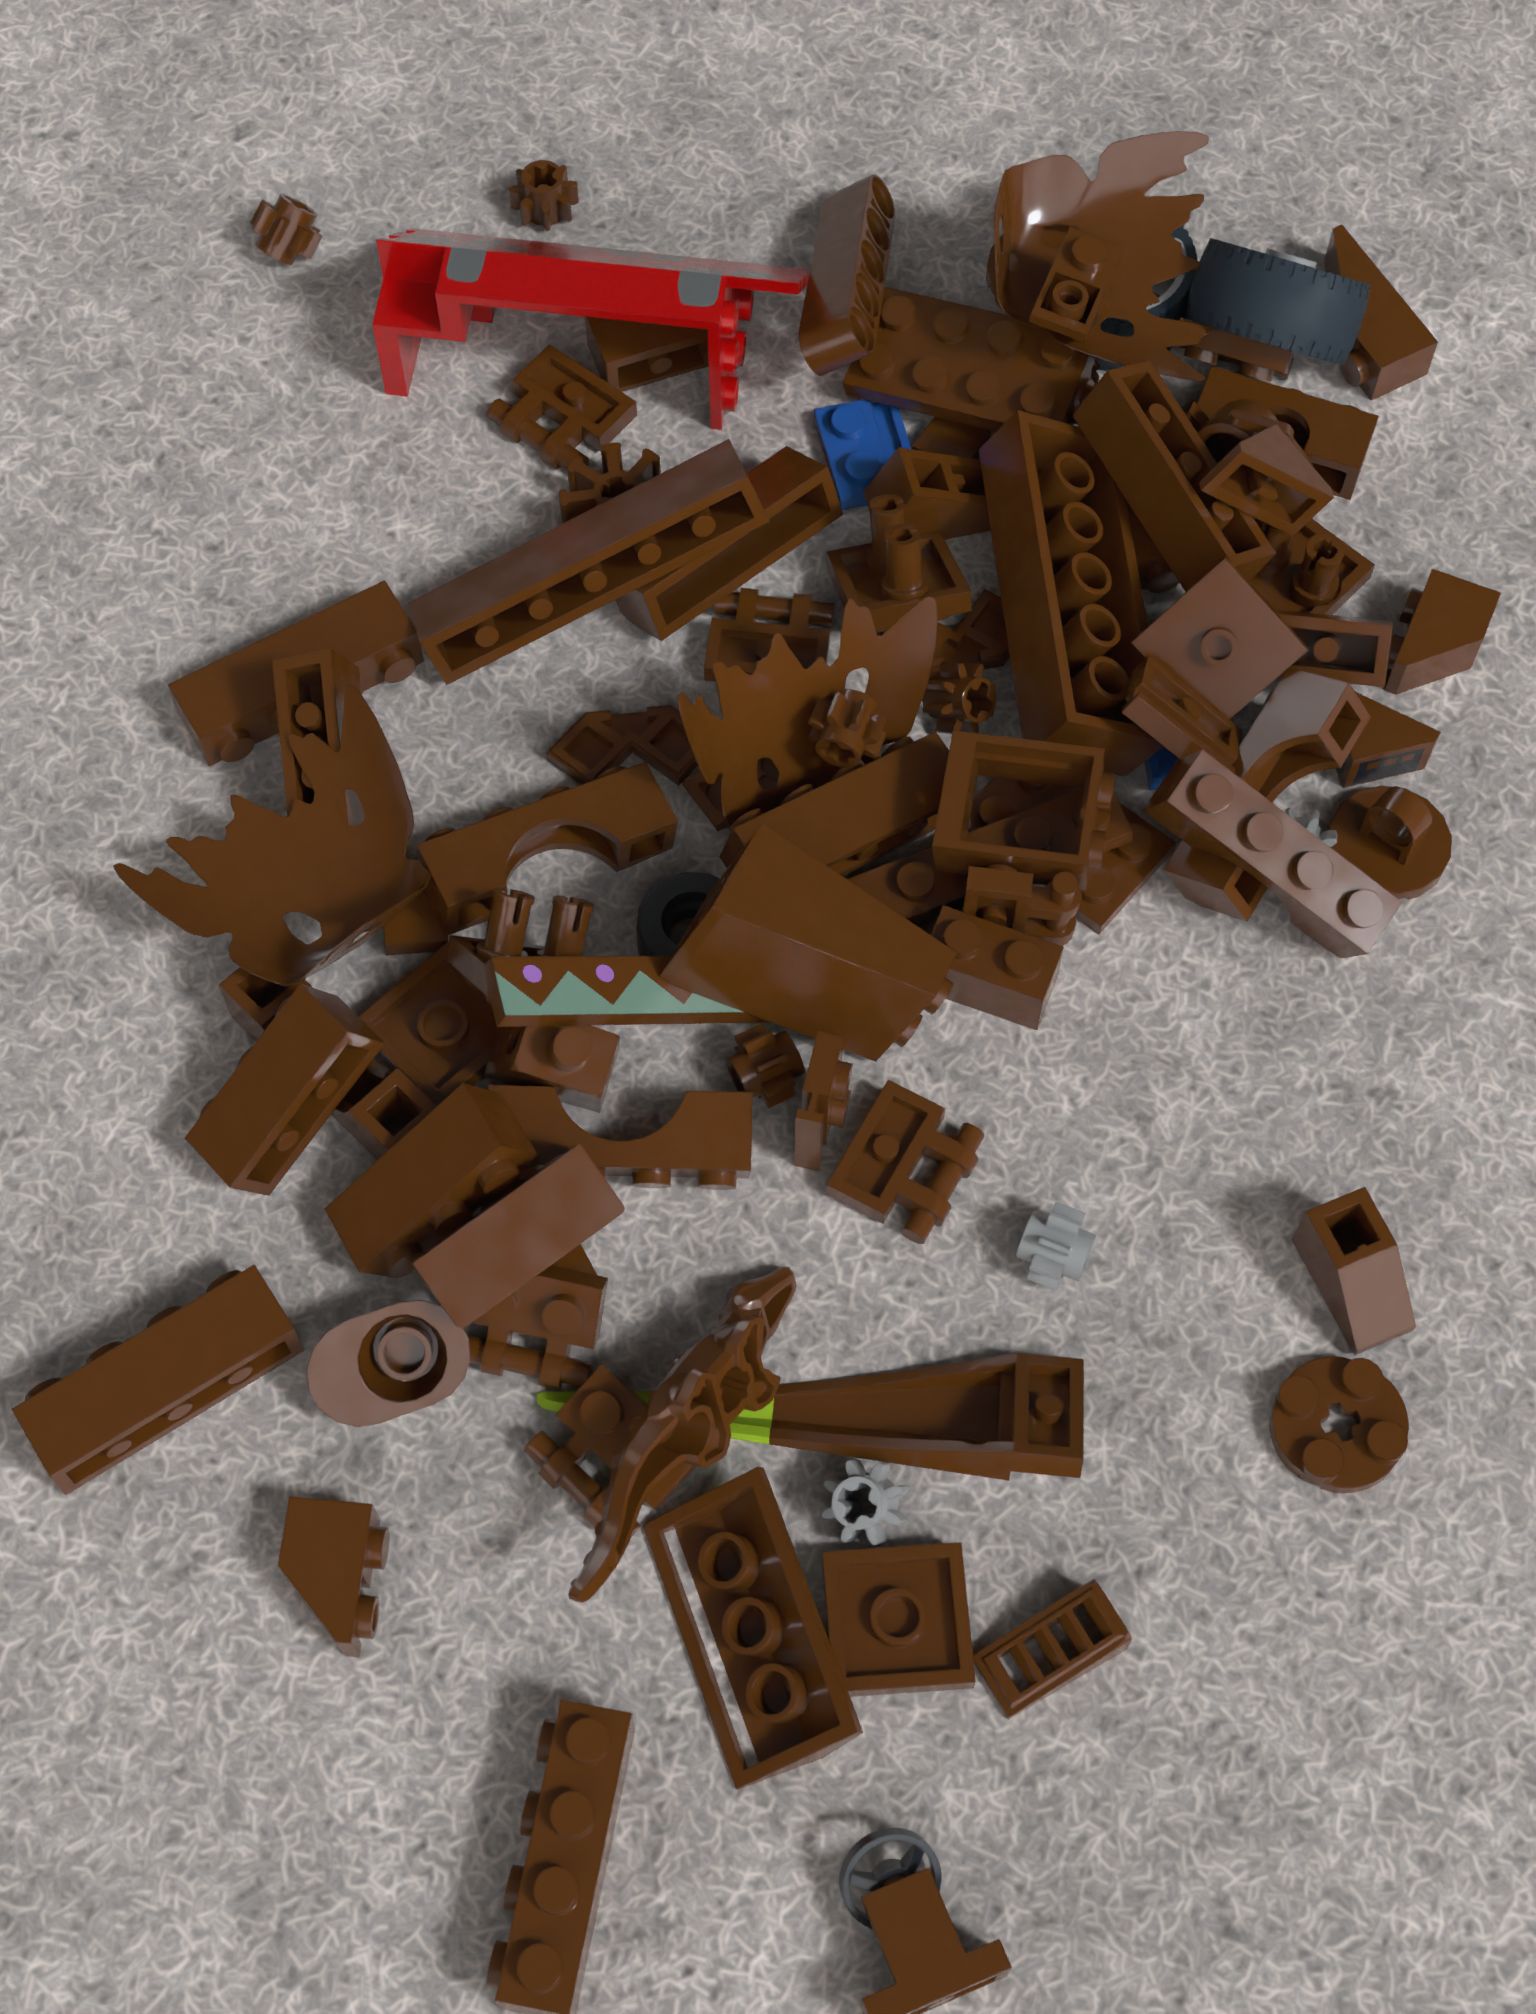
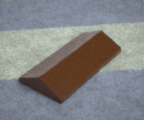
[643,1466,864,1790]

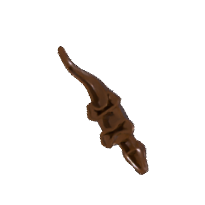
[568,1266,797,1603]

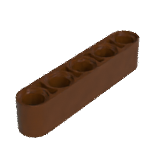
[798,174,896,376]

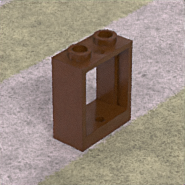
[932,730,1116,891]

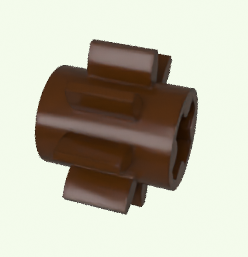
[509,160,579,231]
[250,194,323,265]
[922,661,997,734]
[808,689,887,768]
[725,1023,805,1109]

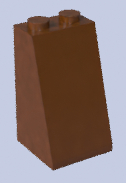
[659,822,957,1062]

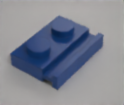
[814,399,911,510]

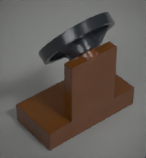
[839,1828,1012,2014]

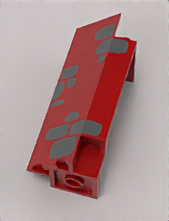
[372,228,810,430]

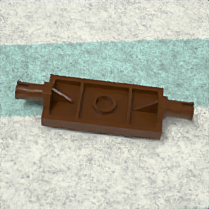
[842,287,1096,432]

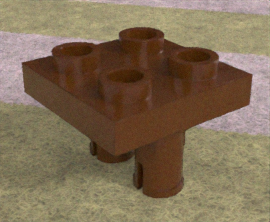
[826,494,972,632]
[1250,519,1375,615]
[446,888,594,1003]

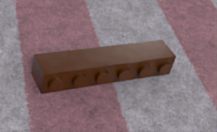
[407,439,770,685]

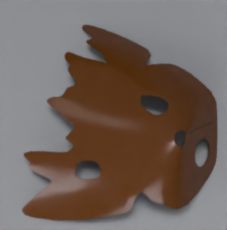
[994,131,1212,381]
[678,596,937,869]
[113,685,431,986]

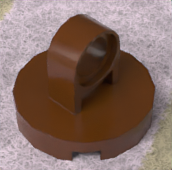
[1327,785,1452,900]

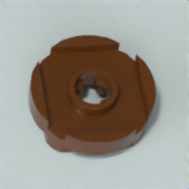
[1269,1356,1409,1494]

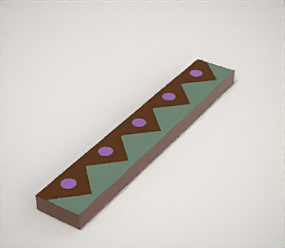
[483,956,769,1027]

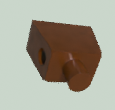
[483,1025,620,1113]

